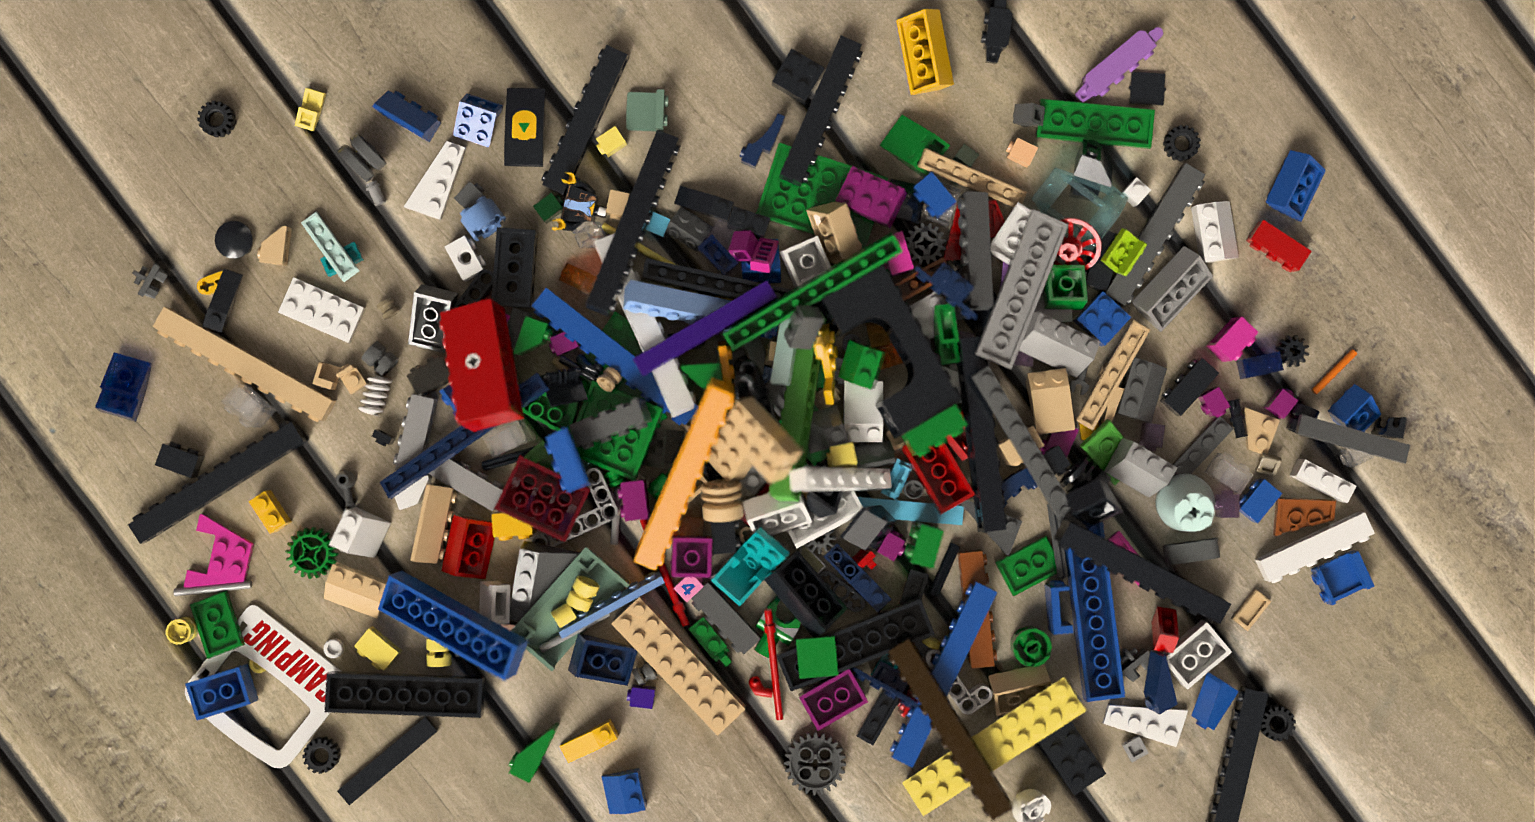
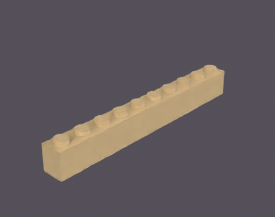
[153,307,336,422]

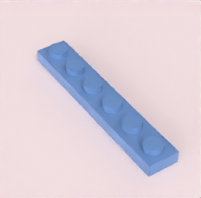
[557,572,665,639]

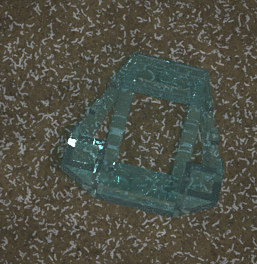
[1031,167,1128,258]

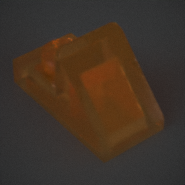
[881,346,903,370]

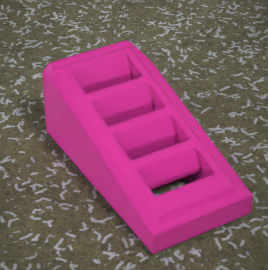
[750,238,779,273]

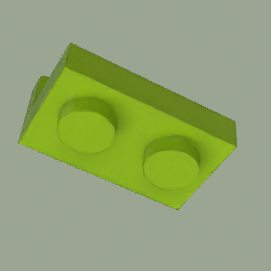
[1101,228,1147,276]

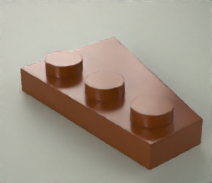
[1273,497,1336,536]

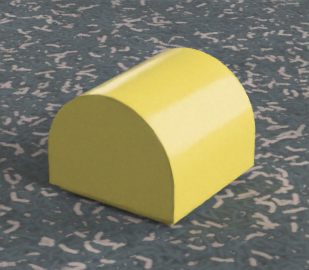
[551,603,577,627]

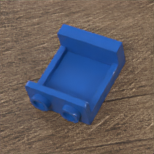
[1311,550,1374,605]
[1044,580,1074,635]

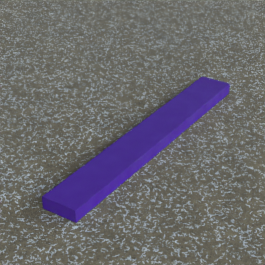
[633,281,777,377]

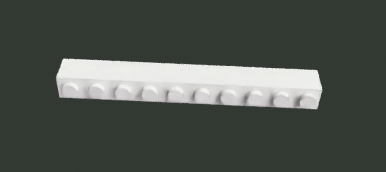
[595,233,696,418]

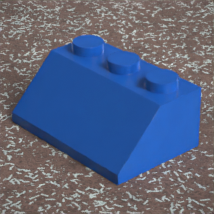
[372,90,441,143]
[1266,150,1326,222]
[544,428,591,493]

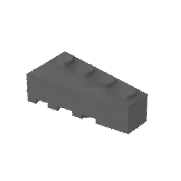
[569,398,652,450]

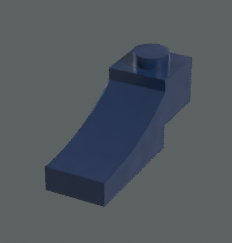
[739,114,785,169]

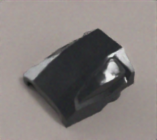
[890,179,924,225]

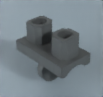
[132,263,168,299]
[1121,647,1150,682]

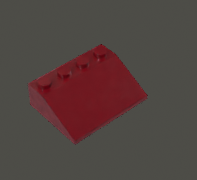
[494,456,591,542]

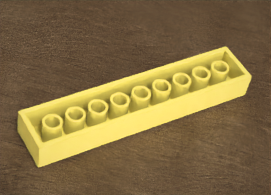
[902,677,1088,816]

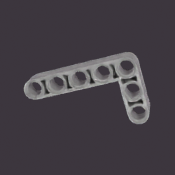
[531,468,620,547]

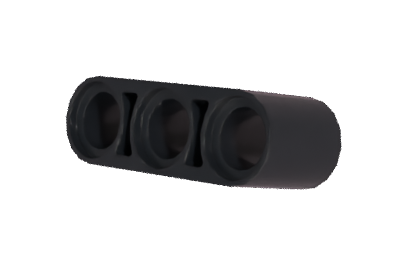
[454,269,493,309]

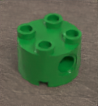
[1010,626,1052,667]

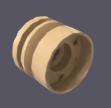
[701,479,744,522]

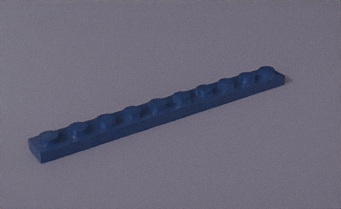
[380,372,549,499]

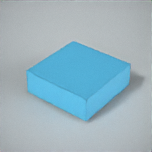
[646,212,671,237]

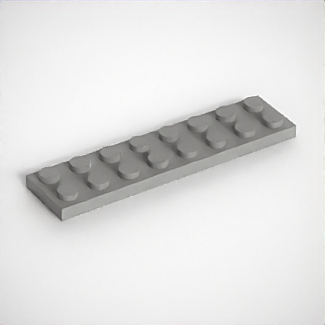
[975,210,1068,369]

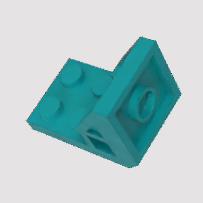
[711,527,789,606]

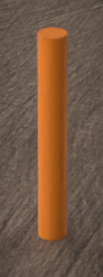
[1311,349,1357,395]

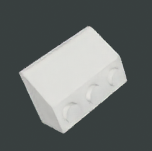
[1191,201,1239,263]

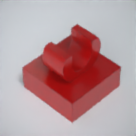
[852,549,877,570]

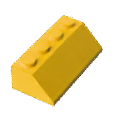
[896,9,954,95]

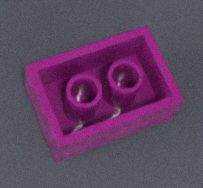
[836,166,907,229]
[798,669,868,731]

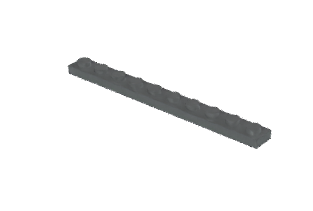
[971,366,1087,529]

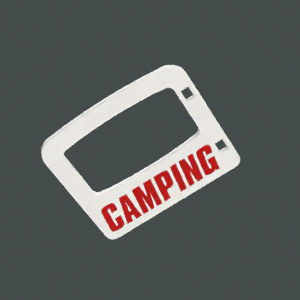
[185,605,342,768]

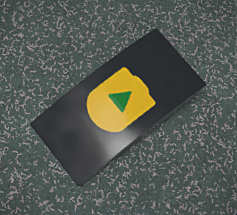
[504,88,546,167]

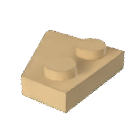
[1242,407,1280,455]

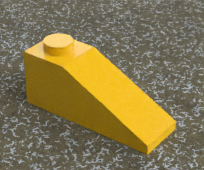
[560,719,619,763]

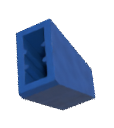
[1191,672,1239,730]

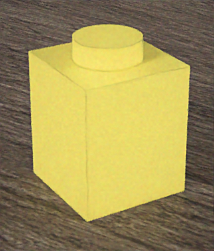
[596,126,627,157]

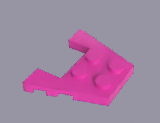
[183,514,254,588]

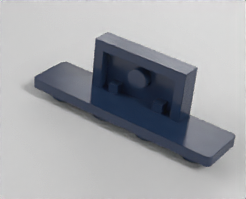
[914,263,977,320]
[851,661,919,708]

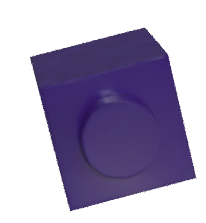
[627,684,656,709]

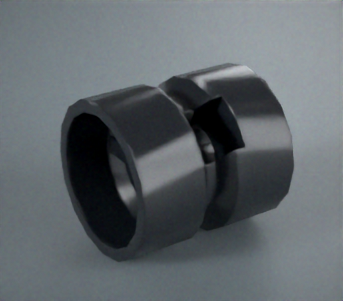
[1286,403,1320,433]

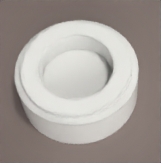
[324,638,344,658]

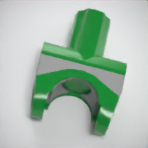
[754,597,801,658]

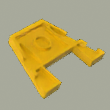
[814,323,838,405]

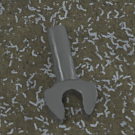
[1069,365,1089,395]

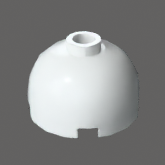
[1012,789,1051,822]

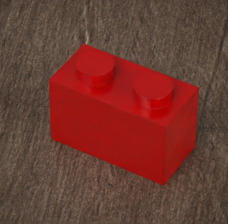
[1151,607,1179,653]

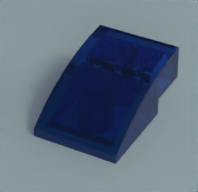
[95,352,152,422]

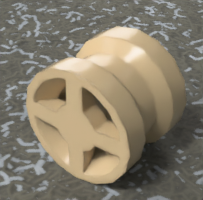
[597,367,621,392]

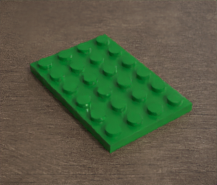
[756,143,888,249]

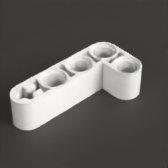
[925,648,992,714]

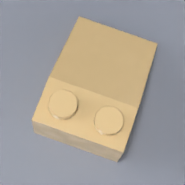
[1026,368,1075,435]

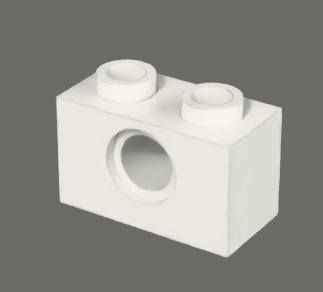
[444,236,486,282]

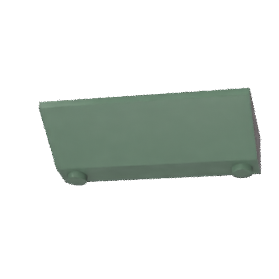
[511,547,630,671]

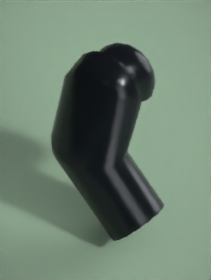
[576,354,603,375]

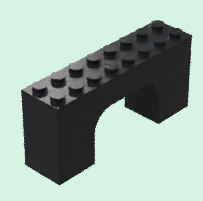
[818,265,961,439]

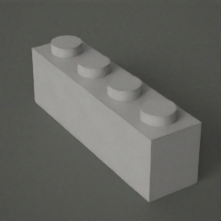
[393,394,438,470]
[429,456,504,511]

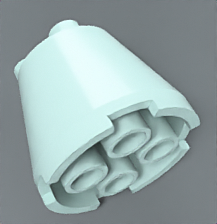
[1155,474,1215,531]

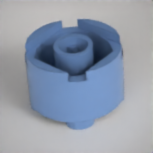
[460,196,506,241]

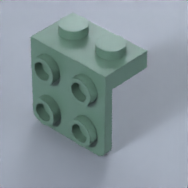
[626,89,669,132]

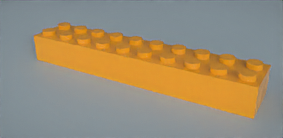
[634,377,735,571]

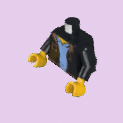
[552,172,607,232]

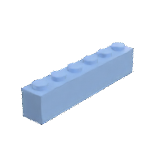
[623,280,740,328]

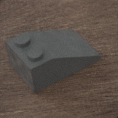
[408,284,458,353]

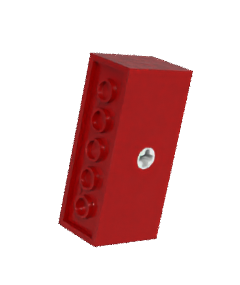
[439,298,524,432]

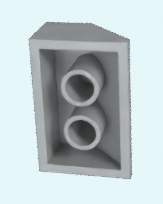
[1104,438,1177,497]

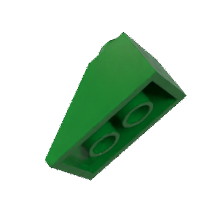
[508,722,560,783]

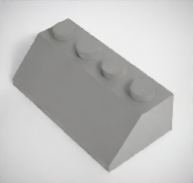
[1132,246,1213,332]
[1019,312,1100,377]

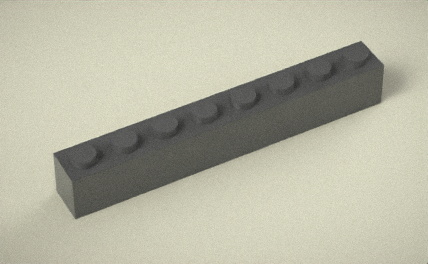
[1105,163,1205,307]

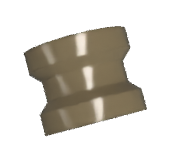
[376,297,401,320]

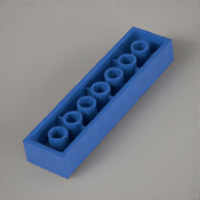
[378,571,528,681]

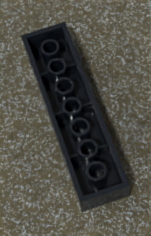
[776,596,935,692]
[324,671,485,718]

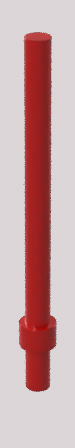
[639,519,689,627]
[764,608,784,720]

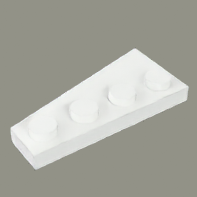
[1102,704,1188,747]

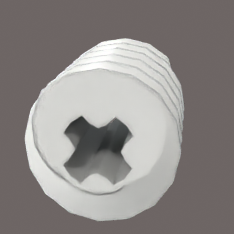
[358,374,392,417]

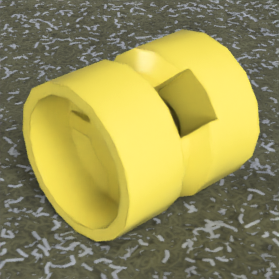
[566,575,600,612]
[166,616,199,644]
[426,638,452,667]

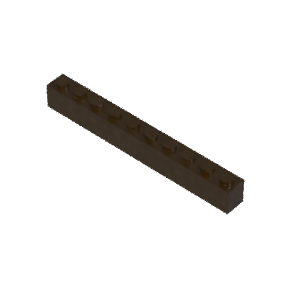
[888,637,1013,821]

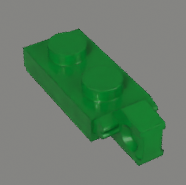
[689,616,732,667]

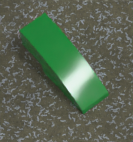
[934,304,960,365]

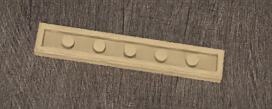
[917,148,1027,208]
[1075,320,1151,430]

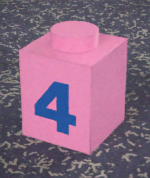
[674,577,704,602]

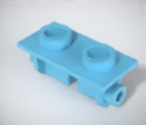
[880,458,912,500]

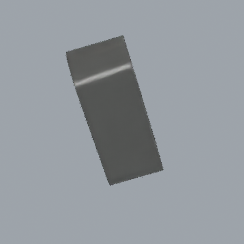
[1162,538,1220,565]

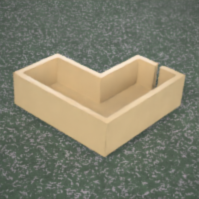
[708,397,803,483]

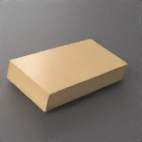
[1231,589,1271,631]

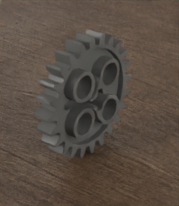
[784,731,846,795]

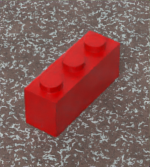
[1246,220,1312,272]

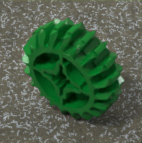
[285,527,339,579]

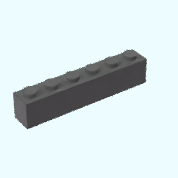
[957,191,993,310]

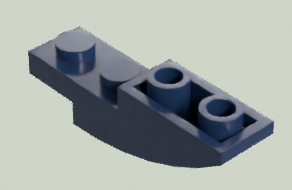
[1001,467,1038,507]
[824,543,892,613]

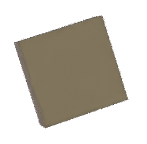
[1256,453,1282,477]

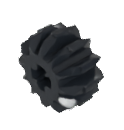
[1275,335,1309,367]

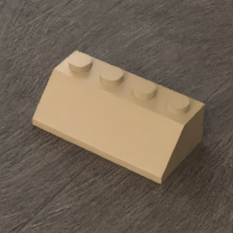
[410,483,458,564]

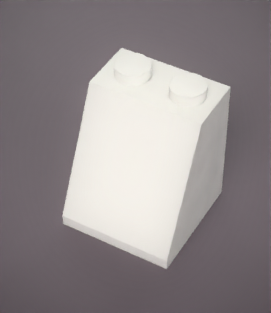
[329,507,391,558]

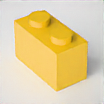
[248,490,292,534]

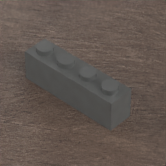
[691,581,761,655]

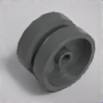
[337,132,387,182]

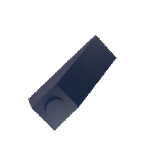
[1144,649,1178,715]

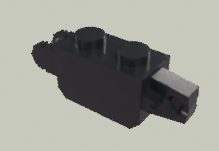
[981,0,1013,64]

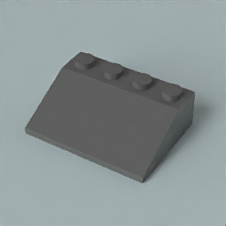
[509,541,580,622]

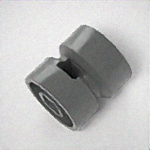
[361,341,399,377]

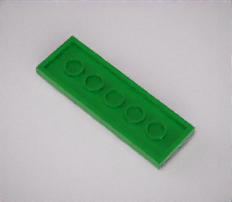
[1036,99,1155,149]

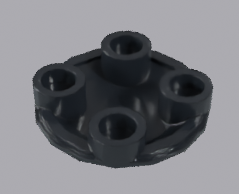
[215,221,253,259]

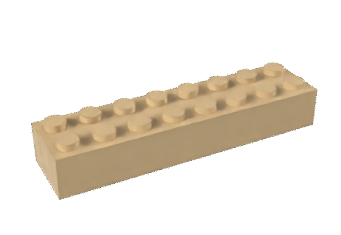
[611,596,746,736]

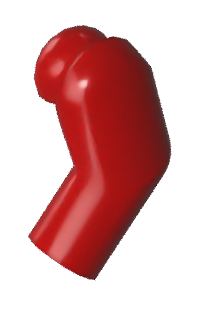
[749,676,773,698]

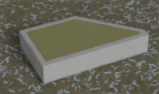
[800,544,826,574]

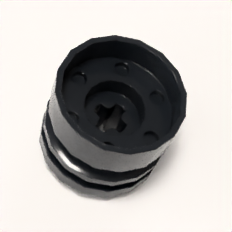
[1059,455,1111,493]

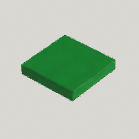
[796,636,838,679]

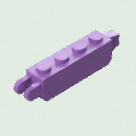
[1075,27,1163,103]

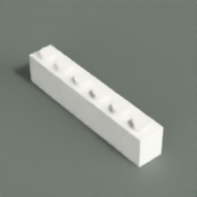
[790,468,892,491]
[1255,512,1375,583]

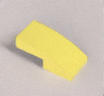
[295,88,326,131]

